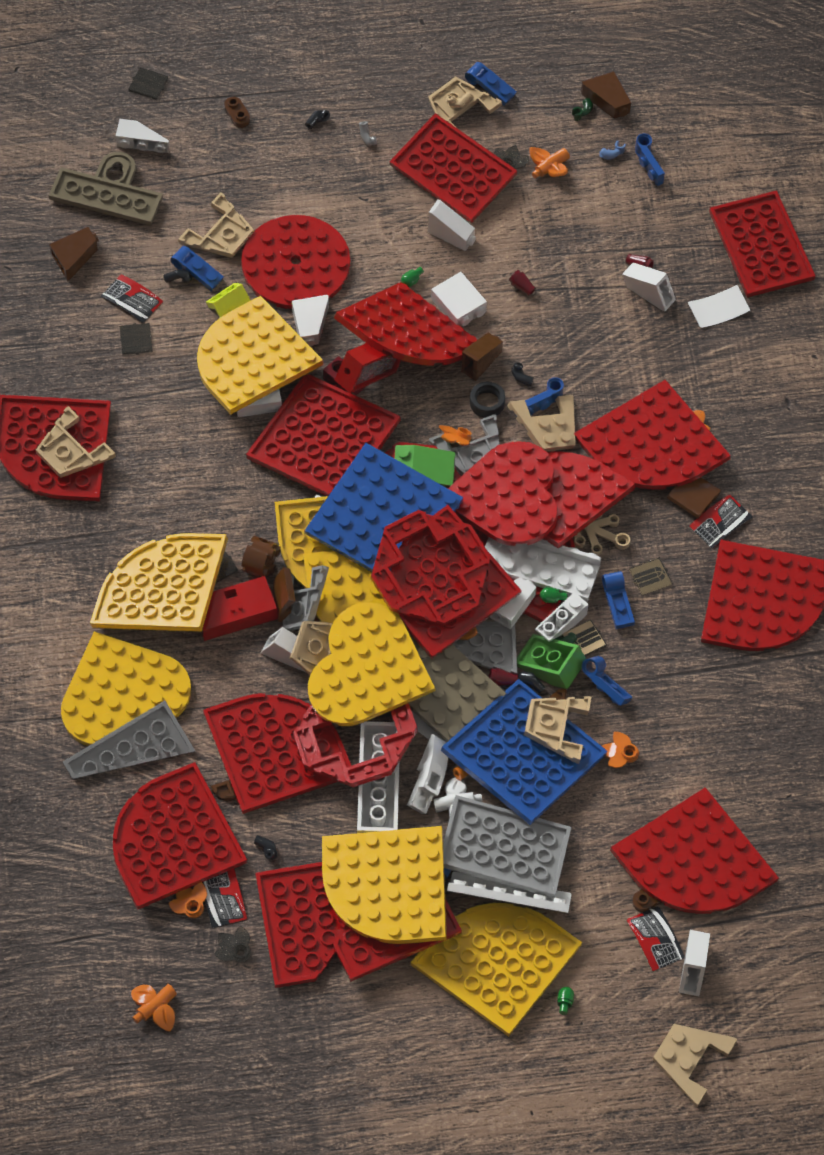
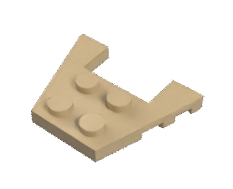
[428,77,502,126]
[178,192,254,258]
[507,395,575,452]
[36,406,116,478]
[290,621,333,675]
[524,696,591,764]
[653,1024,737,1107]

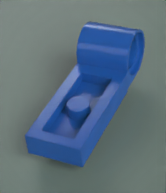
[465,62,516,106]
[635,133,665,186]
[170,246,224,291]
[515,377,564,416]
[602,571,635,629]
[582,656,633,706]

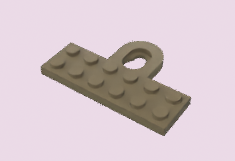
[49,152,163,226]

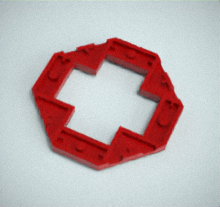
[370,510,491,626]
[293,703,418,787]

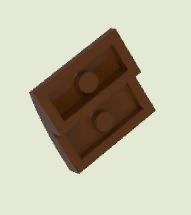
[667,477,721,518]
[273,567,296,622]

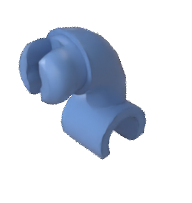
[599,141,626,160]

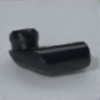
[305,110,330,129]
[163,270,192,283]
[511,362,534,386]
[518,671,545,693]
[254,835,278,860]

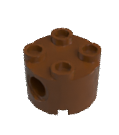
[241,536,281,578]

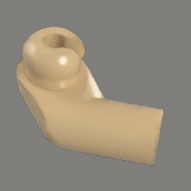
[447,92,474,108]

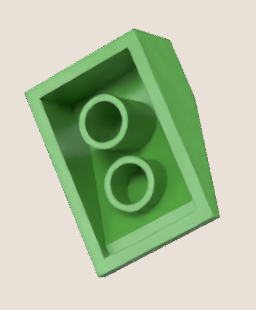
[395,445,455,488]
[517,634,586,689]

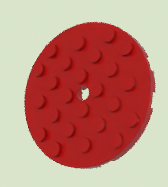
[242,215,350,309]

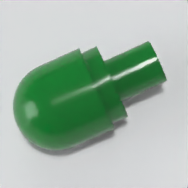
[401,267,424,287]
[540,587,567,603]
[557,987,574,1015]

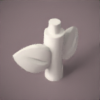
[434,777,482,817]

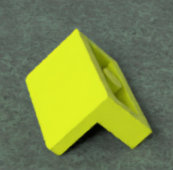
[206,283,251,318]

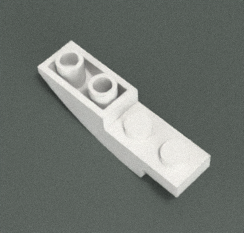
[407,734,448,814]

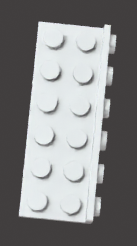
[485,537,601,602]
[447,872,571,913]

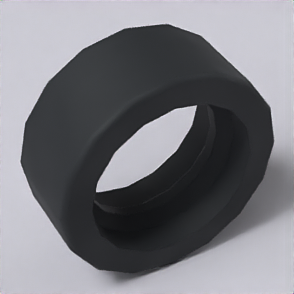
[470,381,505,418]

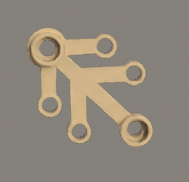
[574,514,630,556]

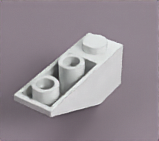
[116,119,170,153]
[535,592,589,642]

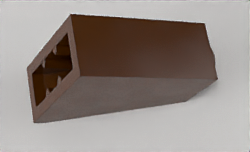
[581,71,631,118]
[49,227,99,281]
[461,332,503,381]

